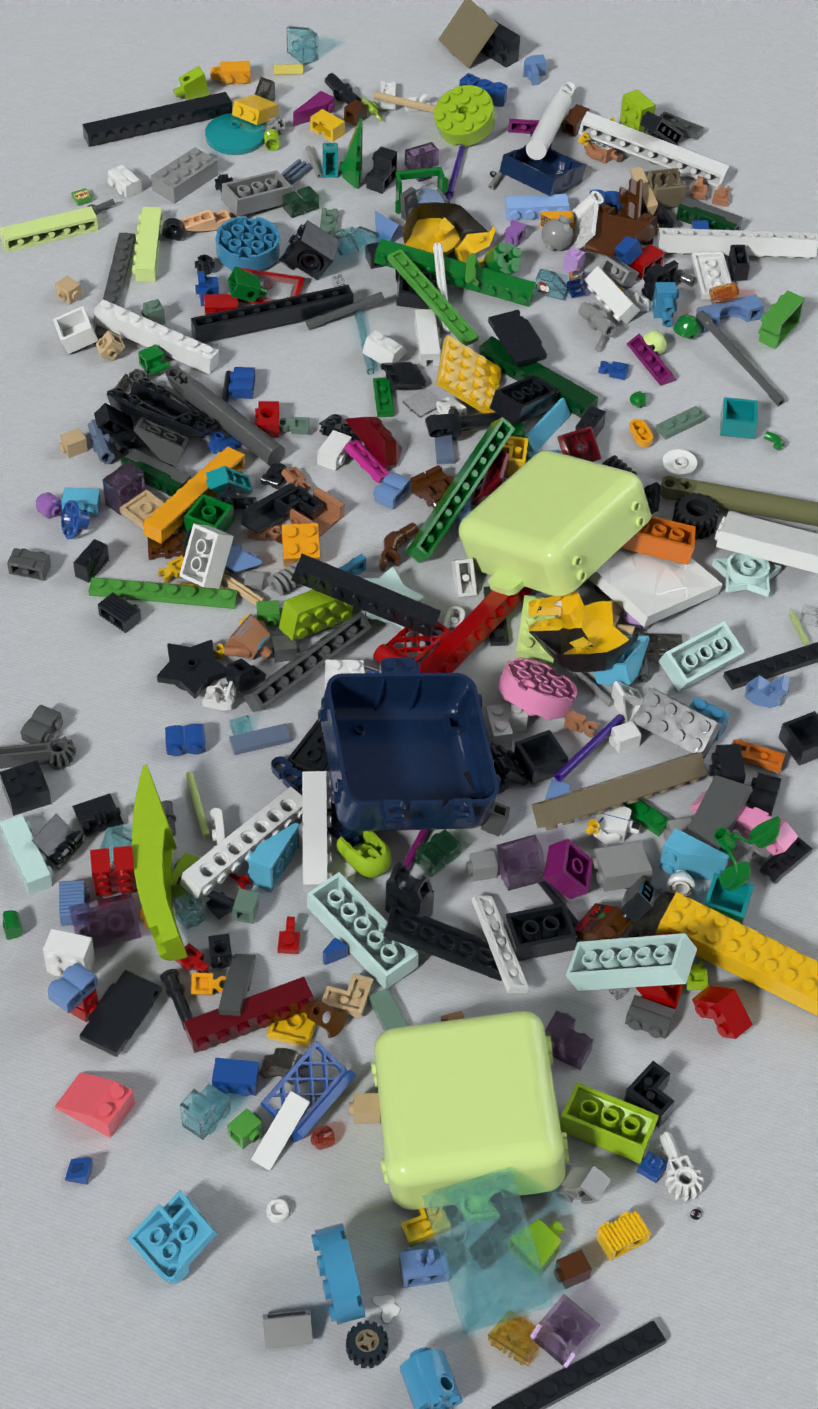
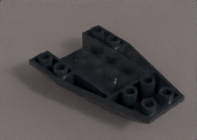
[107,377,220,436]

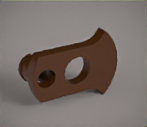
[304,999,346,1038]

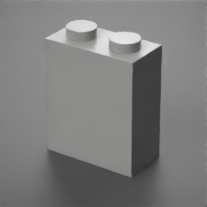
[592,842,653,892]

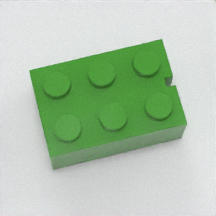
[758,290,805,349]

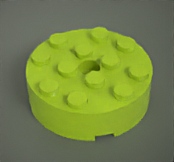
[434,85,496,146]

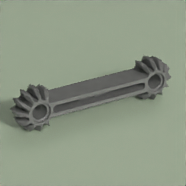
[0,735,76,769]

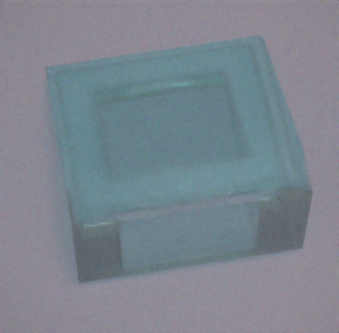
[229,715,253,735]

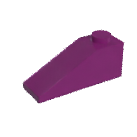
[293,91,336,126]

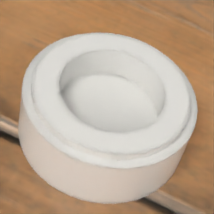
[266,1199,289,1223]

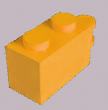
[210,61,251,85]

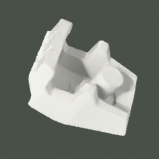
[202,681,237,711]

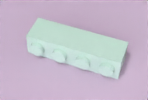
[0,814,54,895]

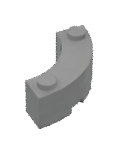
[552,1164,612,1204]

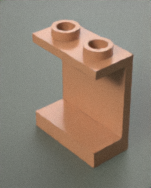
[290,487,345,538]

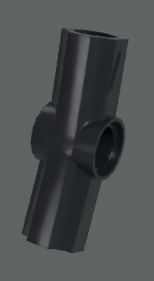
[324,73,362,104]

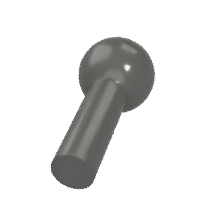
[87,199,115,215]

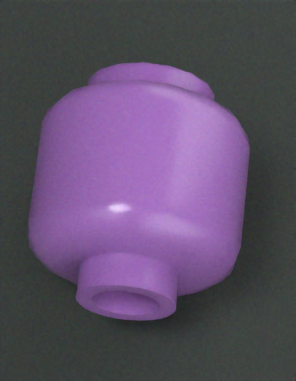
[36,492,62,519]

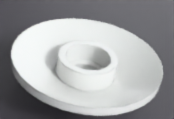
[662,449,697,475]

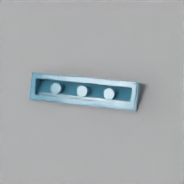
[525,398,570,452]

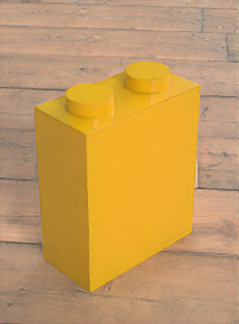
[232,94,279,125]

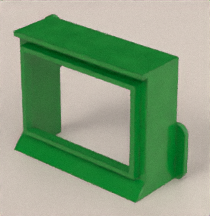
[395,167,449,214]

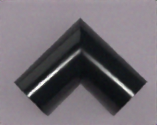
[274,486,324,519]

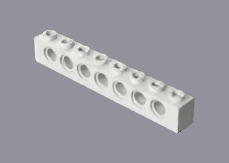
[180,786,302,900]

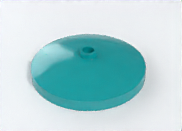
[205,113,266,155]

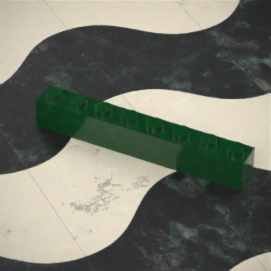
[479,336,598,418]

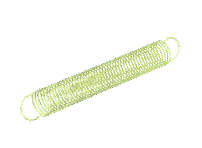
[788,610,810,646]

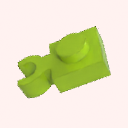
[687,958,708,990]

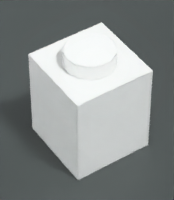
[609,721,641,754]

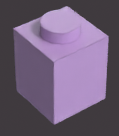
[562,246,586,273]

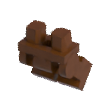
[410,465,454,508]

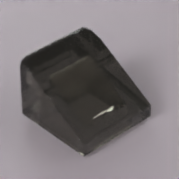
[114,373,129,392]

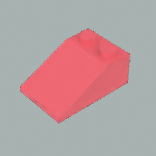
[55,1072,135,1138]

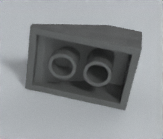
[134,417,190,467]

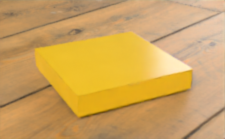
[267,1013,316,1048]

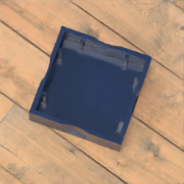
[499,145,586,196]

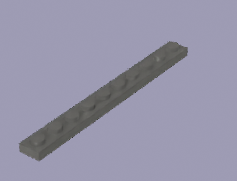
[94,233,135,344]

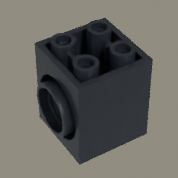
[285,220,340,280]

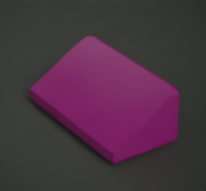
[508,119,539,134]

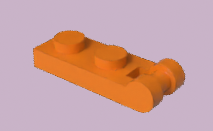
[732,739,786,773]

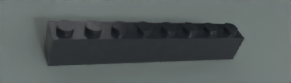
[291,553,441,638]

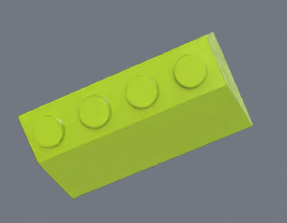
[560,1082,659,1164]

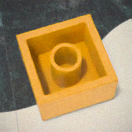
[282,523,320,566]

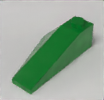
[339,118,363,189]

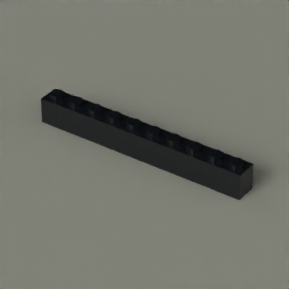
[82,92,232,147]
[191,285,354,343]

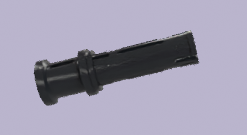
[160,969,193,1030]

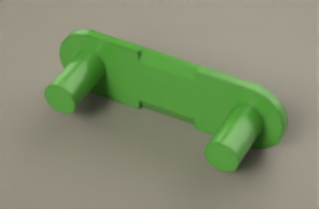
[465,253,480,286]

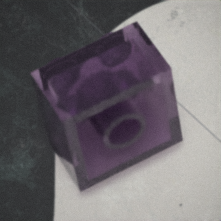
[103,461,145,515]
[530,1294,601,1369]

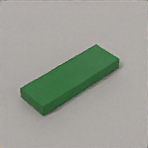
[373,377,394,417]

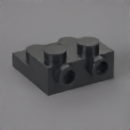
[641,260,679,301]

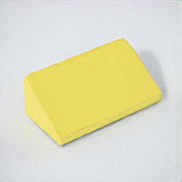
[273,63,303,75]

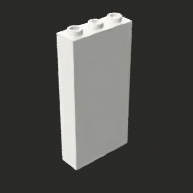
[715,511,818,573]

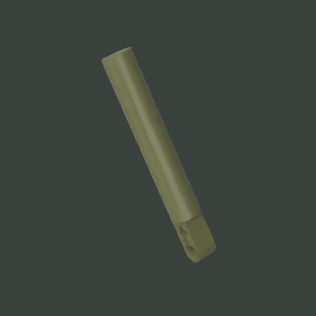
[660,476,818,527]

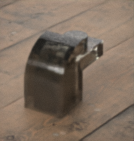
[259,1048,309,1085]

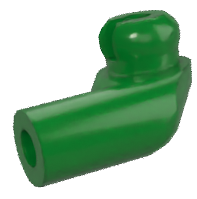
[764,431,785,451]

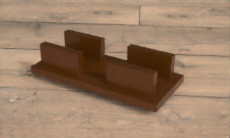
[617,178,643,220]

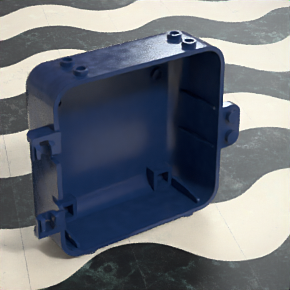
[318,657,501,831]

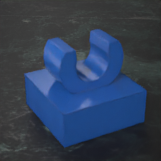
[637,1151,668,1183]

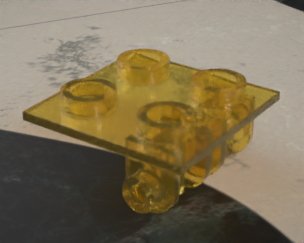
[488,1309,549,1366]

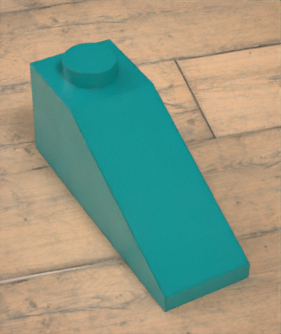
[206,466,253,493]

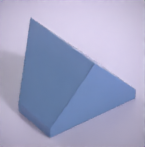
[375,211,403,242]

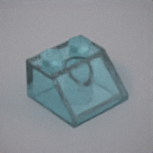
[286,26,319,66]
[334,226,380,256]

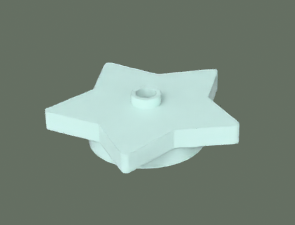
[712,552,781,597]
[363,567,423,629]

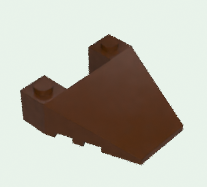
[585,204,657,257]

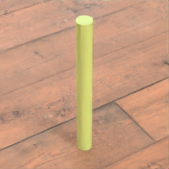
[185,772,211,839]

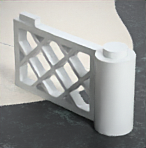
[571,191,604,250]

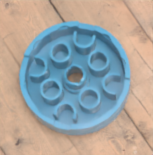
[215,216,280,271]
[311,1223,365,1325]

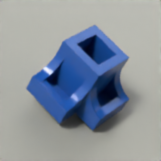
[195,271,219,306]

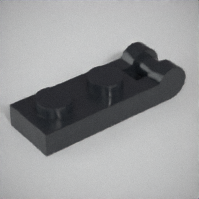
[760,837,813,884]

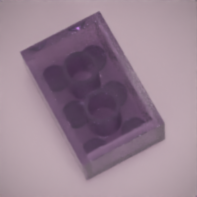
[69,892,141,949]

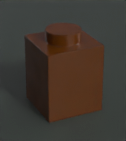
[344,99,367,126]
[554,1249,592,1289]

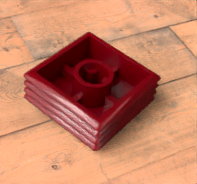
[557,426,601,462]

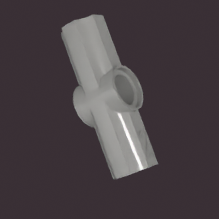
[578,302,617,338]

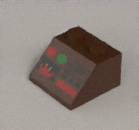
[574,903,632,941]

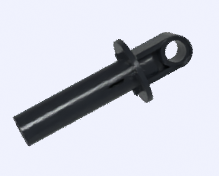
[425,408,508,441]

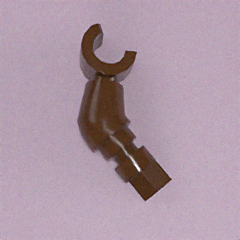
[379,522,419,571]

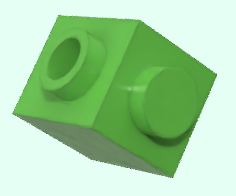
[256,600,283,627]
[227,1108,263,1149]

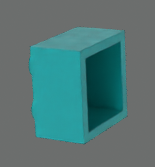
[720,397,758,439]
[704,873,754,924]

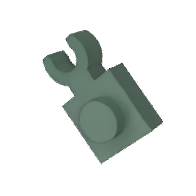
[279,417,310,435]

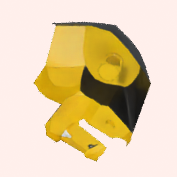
[403,202,496,267]
[526,591,639,672]

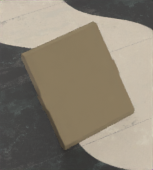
[438,0,498,68]

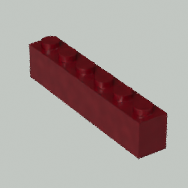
[183,977,314,1053]

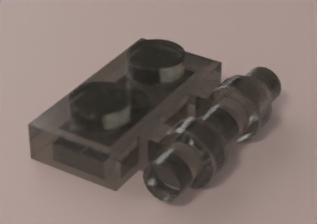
[644,633,683,664]

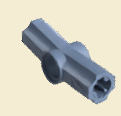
[88,419,115,464]

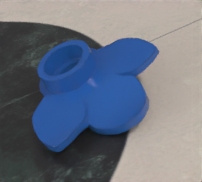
[208,432,241,454]

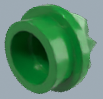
[630,391,646,408]

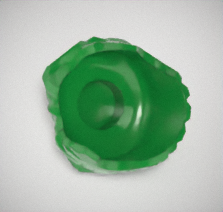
[673,314,702,340]

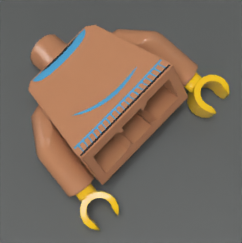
[213,614,273,660]

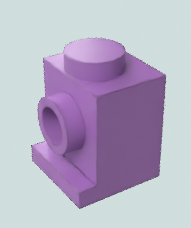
[504,219,526,247]

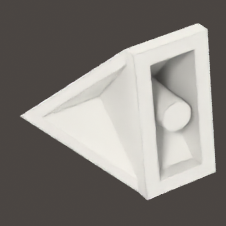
[611,681,644,723]

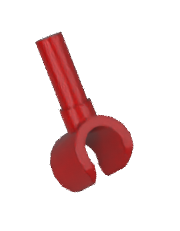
[228,872,253,890]

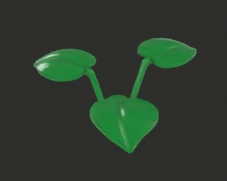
[713,816,780,891]

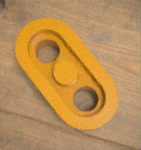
[629,419,653,447]

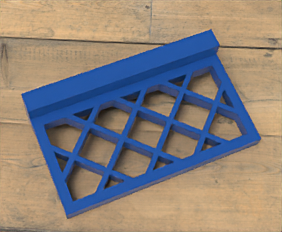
[260,1040,357,1142]

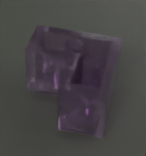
[404,142,439,182]
[545,1010,594,1070]

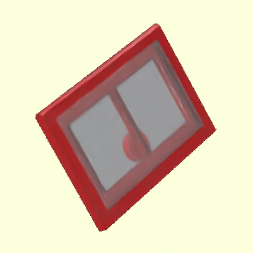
[237,267,305,304]

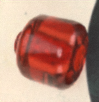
[310,1125,335,1150]

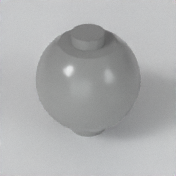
[541,215,573,251]

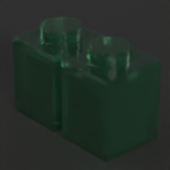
[282,186,319,218]
[415,829,462,877]

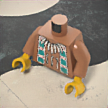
[578,118,623,163]

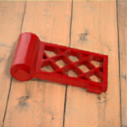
[373,621,451,663]

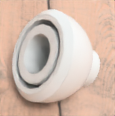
[667,869,695,896]

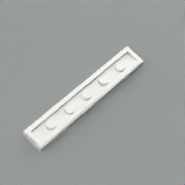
[472,895,529,994]

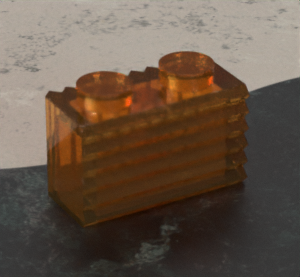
[709,282,739,304]

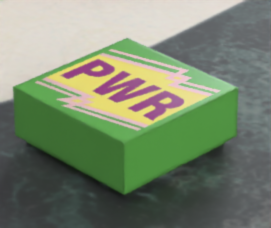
[71,188,92,206]

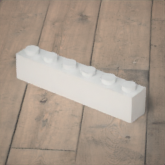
[302,771,332,892]

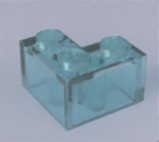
[180,1084,231,1140]

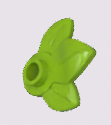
[362,97,383,122]

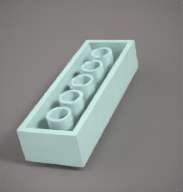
[307,872,419,989]
[566,933,697,991]

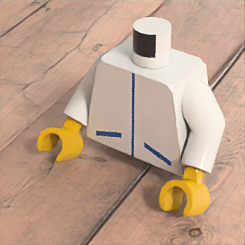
[586,803,641,845]

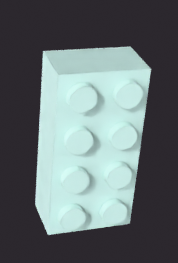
[659,621,745,692]

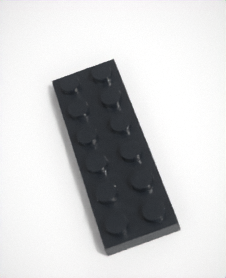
[383,904,502,981]

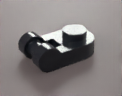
[261,463,286,489]

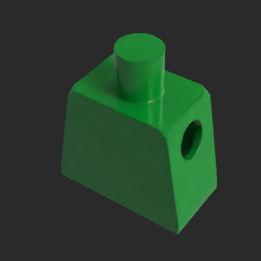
[228,266,267,302]

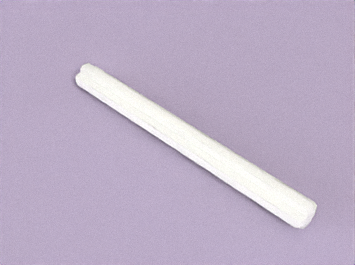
[433,243,451,333]

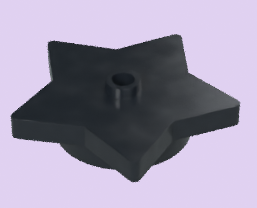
[157,640,227,699]

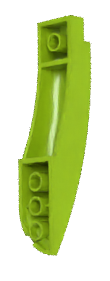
[132,764,188,961]

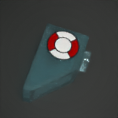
[534,269,570,301]

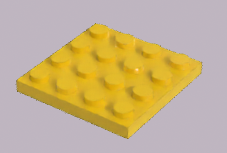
[436,335,502,414]

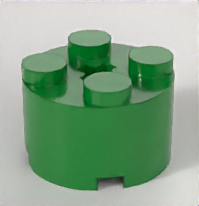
[484,242,521,275]

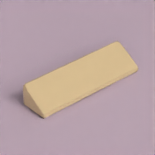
[630,166,658,216]

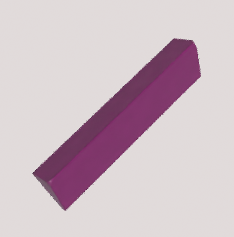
[626,333,677,386]

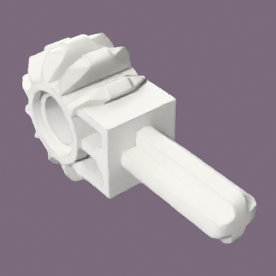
[660,1132,704,1202]

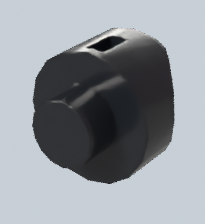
[162,218,184,241]

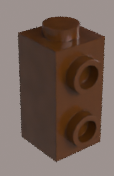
[561,104,590,137]

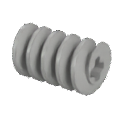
[267,560,301,596]

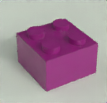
[544,838,593,900]

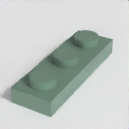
[655,406,706,440]

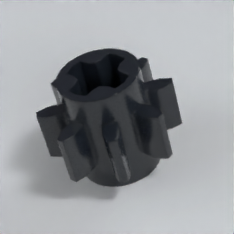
[215,174,233,194]
[195,254,215,275]

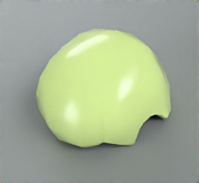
[642,330,667,354]

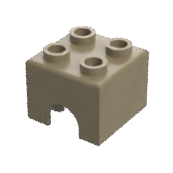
[647,168,687,208]

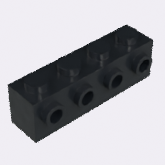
[640,111,684,146]

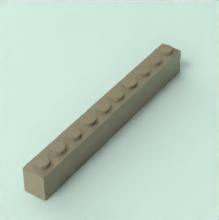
[531,752,707,830]

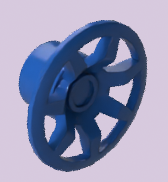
[61,500,90,539]

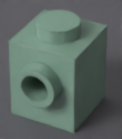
[141,299,165,325]
[233,889,259,924]

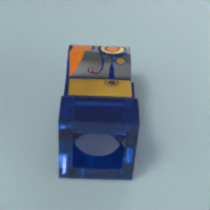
[567,269,587,298]

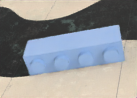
[504,194,570,221]

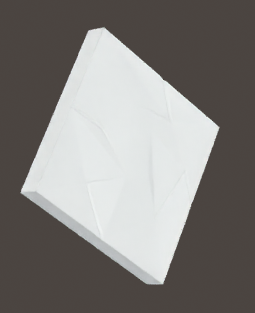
[588,548,723,627]

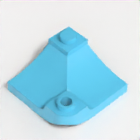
[127,1190,218,1284]

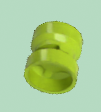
[264,129,280,151]

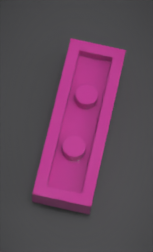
[344,440,390,483]

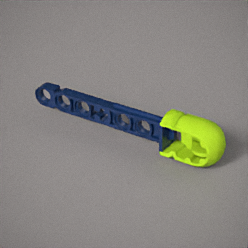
[271,756,392,878]

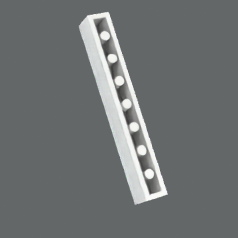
[94,299,219,375]

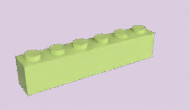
[0,206,98,252]
[132,207,162,282]

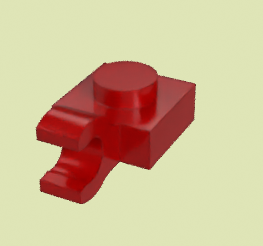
[277,916,300,954]
[175,943,210,973]

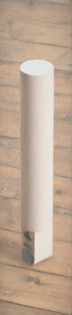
[526,81,576,160]

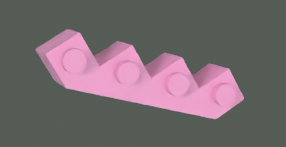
[690,791,798,856]

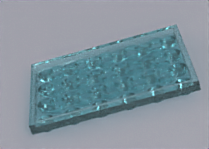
[422,1167,554,1334]

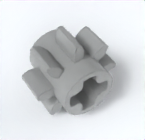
[266,116,285,136]

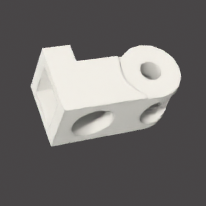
[436,396,467,416]

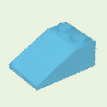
[594,636,649,685]
[247,822,299,892]
[659,828,729,881]

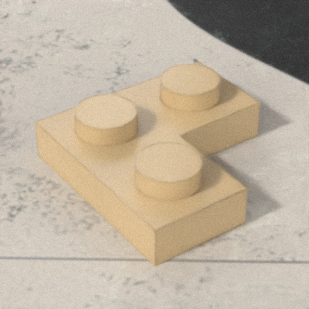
[321,973,374,1018]

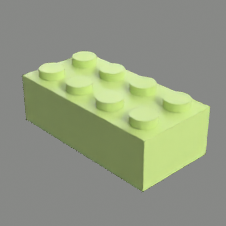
[516,595,559,667]

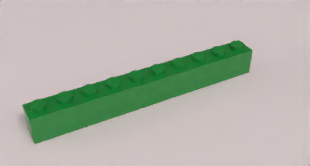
[374,239,536,307]
[405,417,515,563]

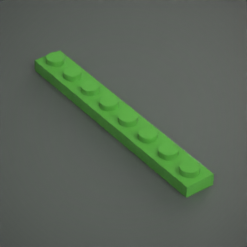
[387,249,479,346]
[88,577,238,609]

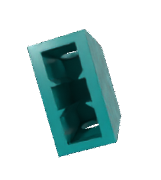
[322,143,338,178]

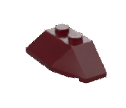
[345,417,402,468]
[471,450,510,506]

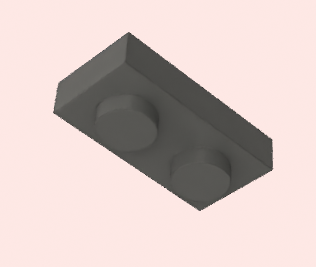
[400,187,417,221]

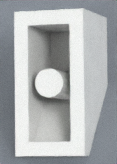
[451,558,477,597]

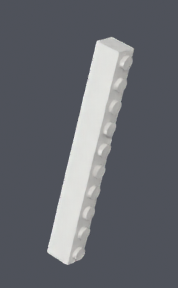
[578,111,729,187]
[657,228,818,259]

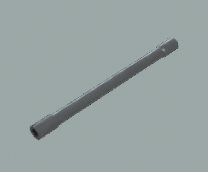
[696,310,785,406]

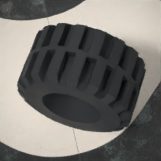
[672,493,719,540]

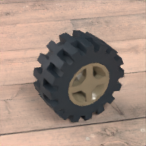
[346,1320,388,1368]

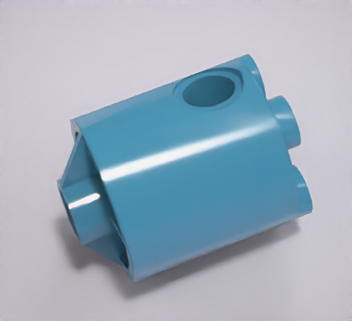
[400,1347,463,1409]

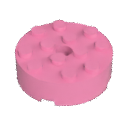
[498,658,578,721]

